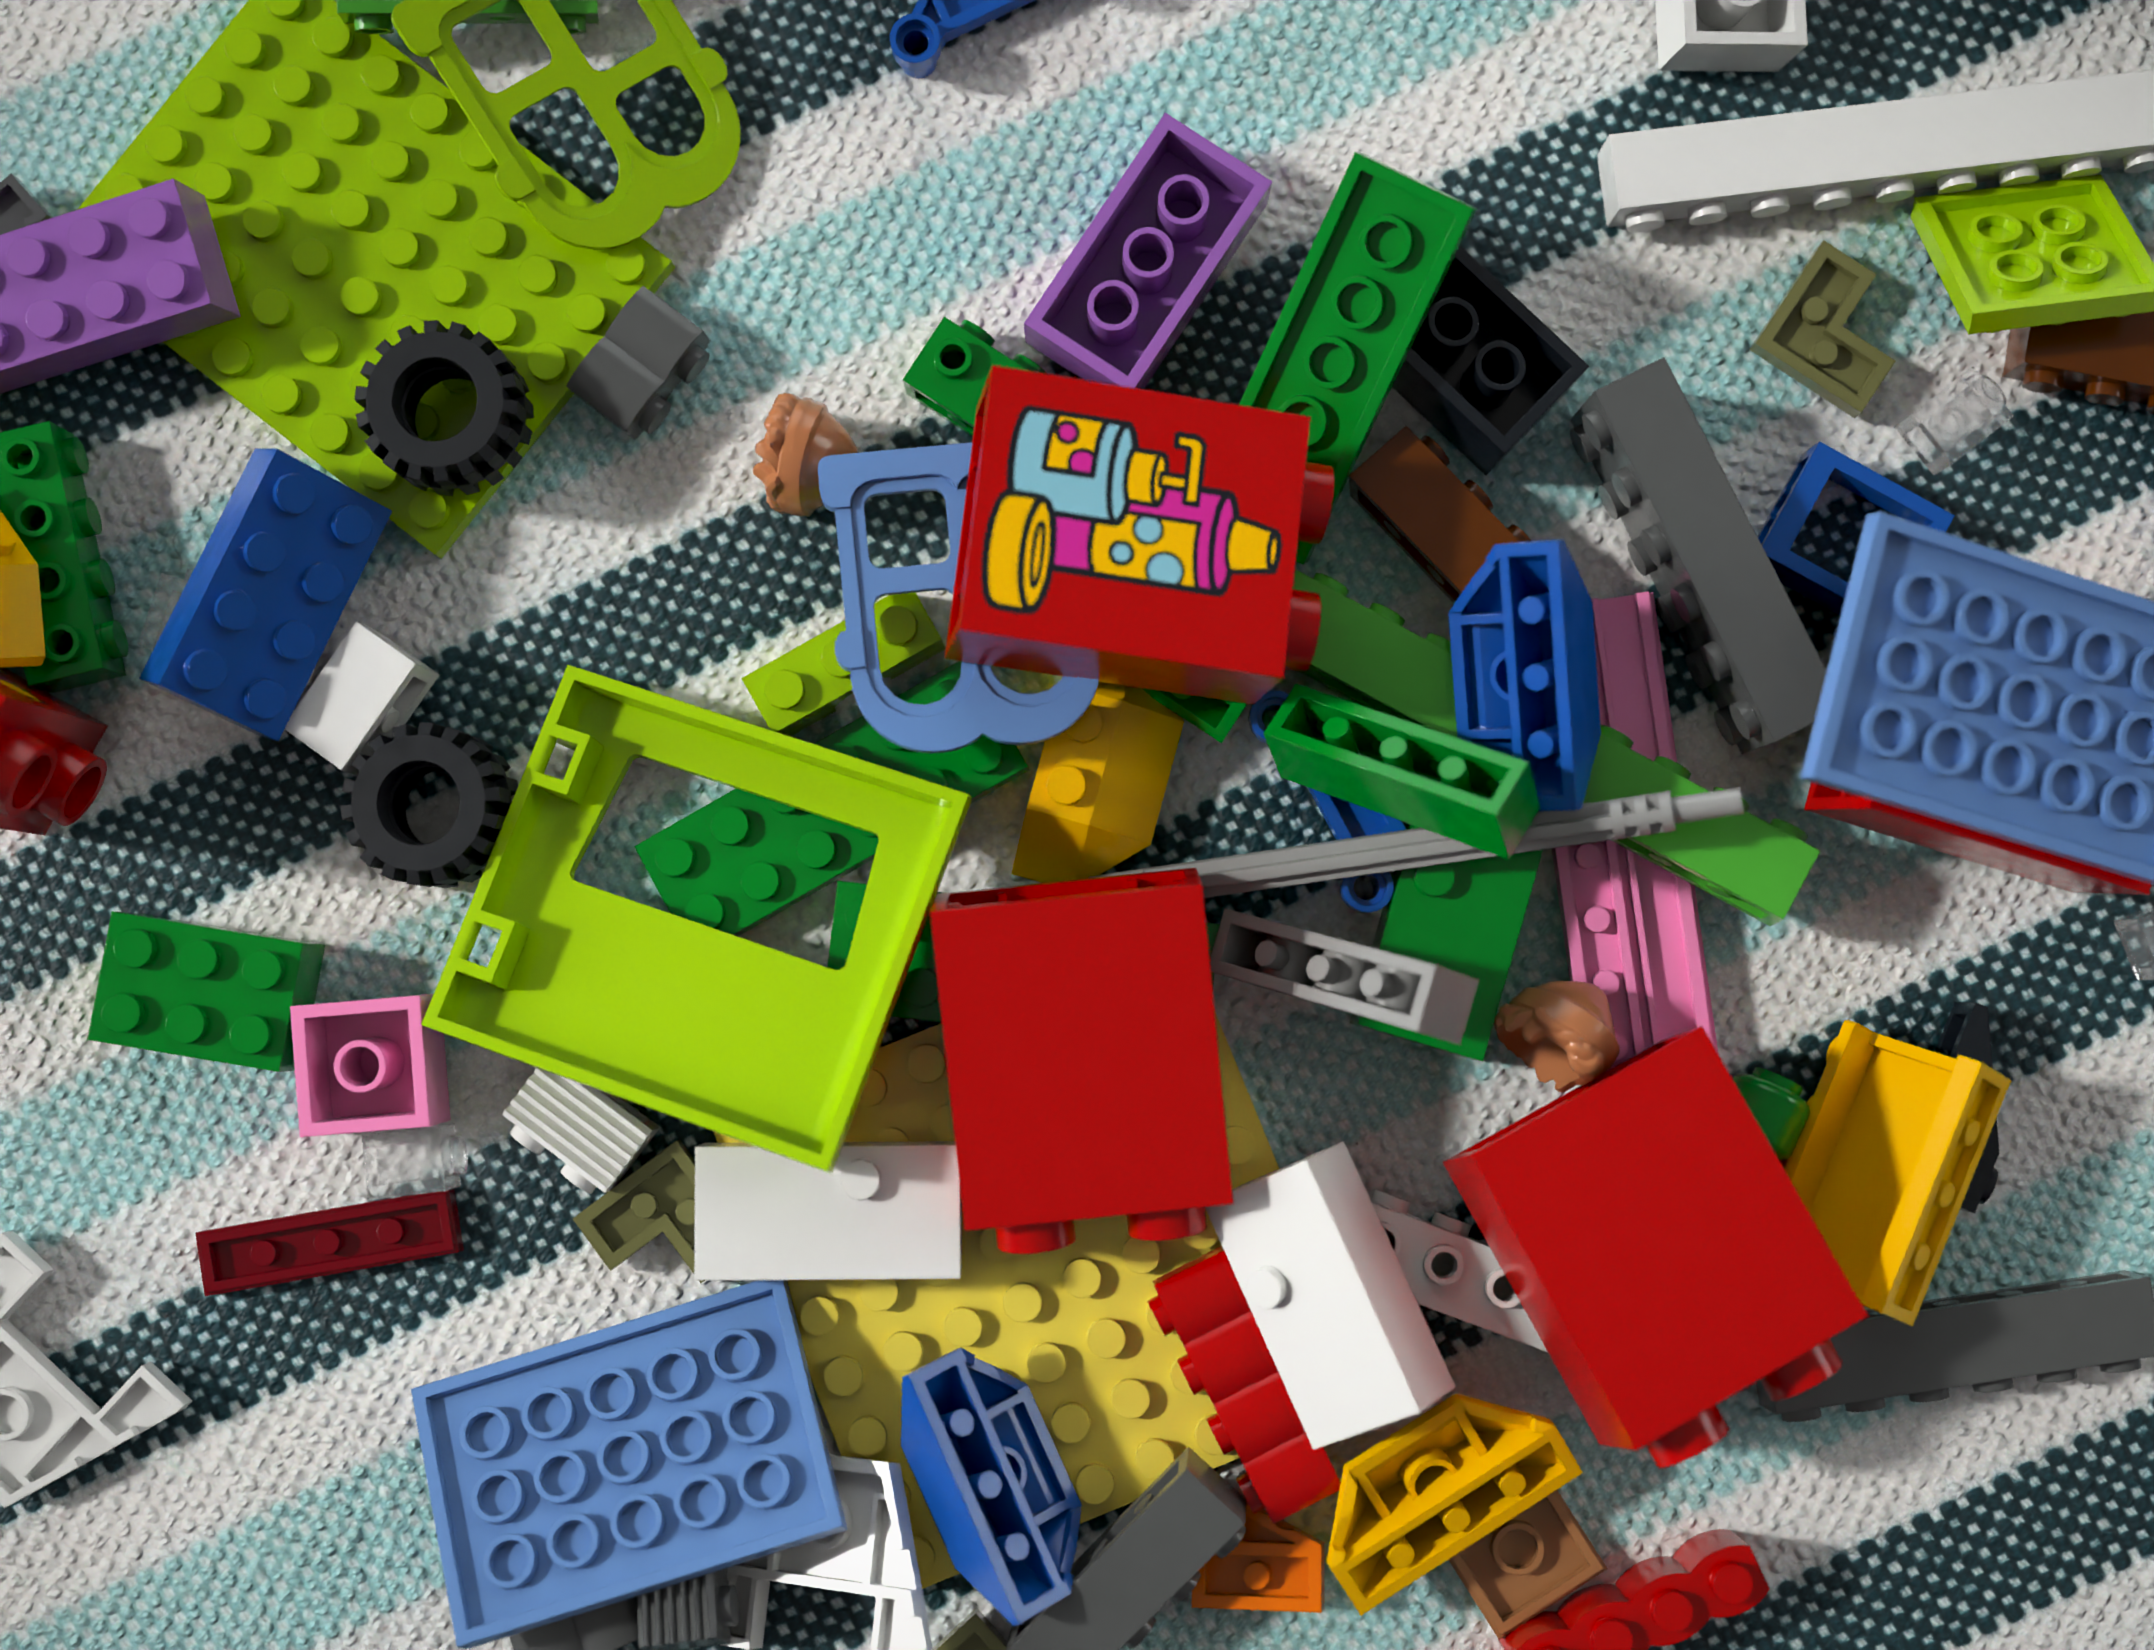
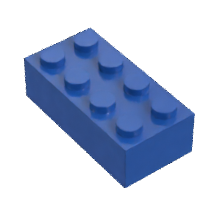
[139,448,392,741]

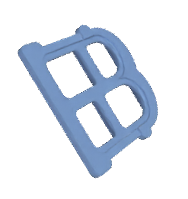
[818,442,1099,754]

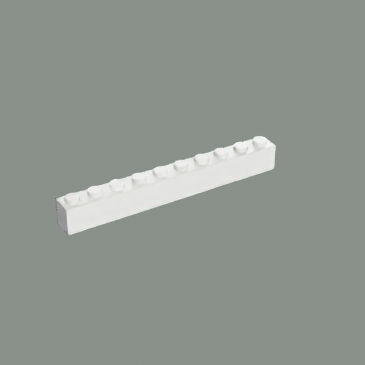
[1597,69,2154,233]

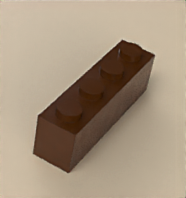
[2002,312,2154,414]
[1349,426,1532,603]

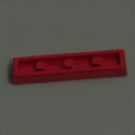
[195,1187,464,1296]

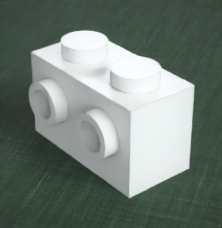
[285,621,439,776]

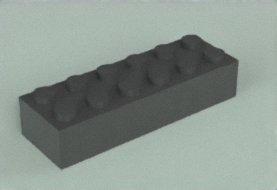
[1570,357,1827,754]

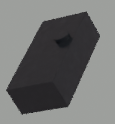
[1392,245,1589,476]

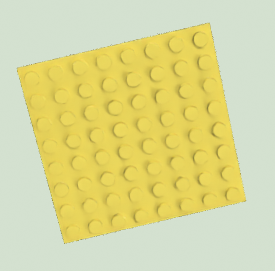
[714,1012,1279,1589]

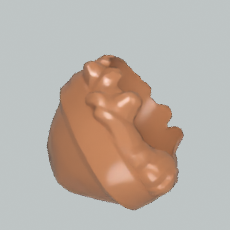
[753,393,858,517]
[1494,981,1620,1093]

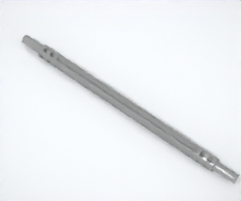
[1088,787,1744,898]

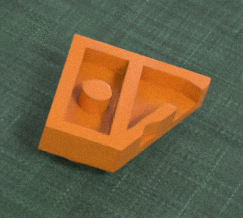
[1191,1501,1325,1613]

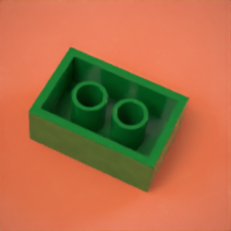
[87,911,325,1072]

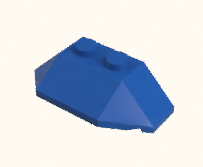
[1448,539,1601,811]
[901,1347,1082,1626]

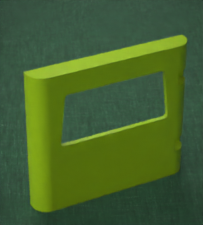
[421,665,972,1174]

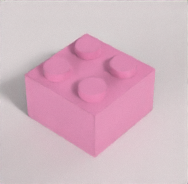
[290,994,451,1137]

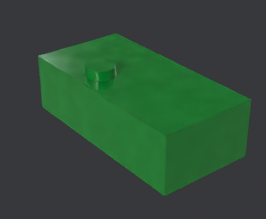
[1350,823,1543,1061]

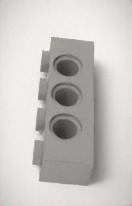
[1210,909,1479,1045]

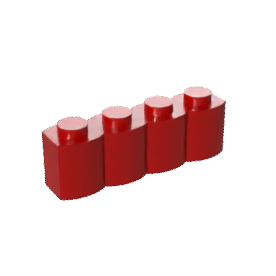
[1148,1246,1341,1524]
[1498,1529,1770,1650]

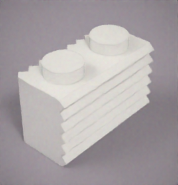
[502,1068,660,1194]

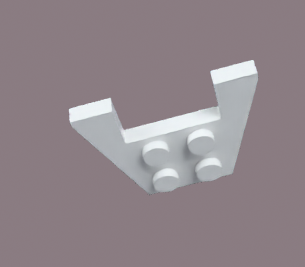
[0,1230,192,1508]
[721,1454,933,1650]

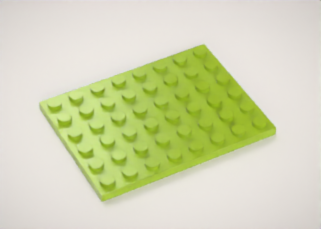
[77,0,675,559]

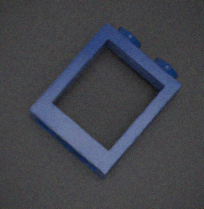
[1757,441,1955,616]

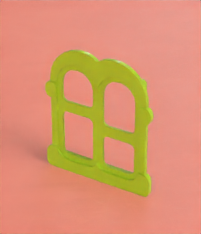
[391,0,741,250]

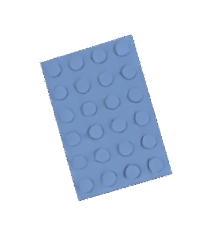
[1800,512,2154,885]
[411,1280,848,1650]

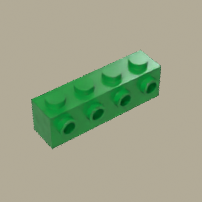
[903,317,1047,437]
[0,421,129,693]
[1263,684,1540,860]

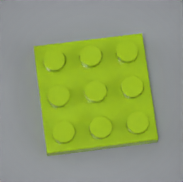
[1911,174,2154,334]

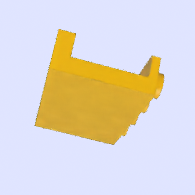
[1782,1020,2011,1327]

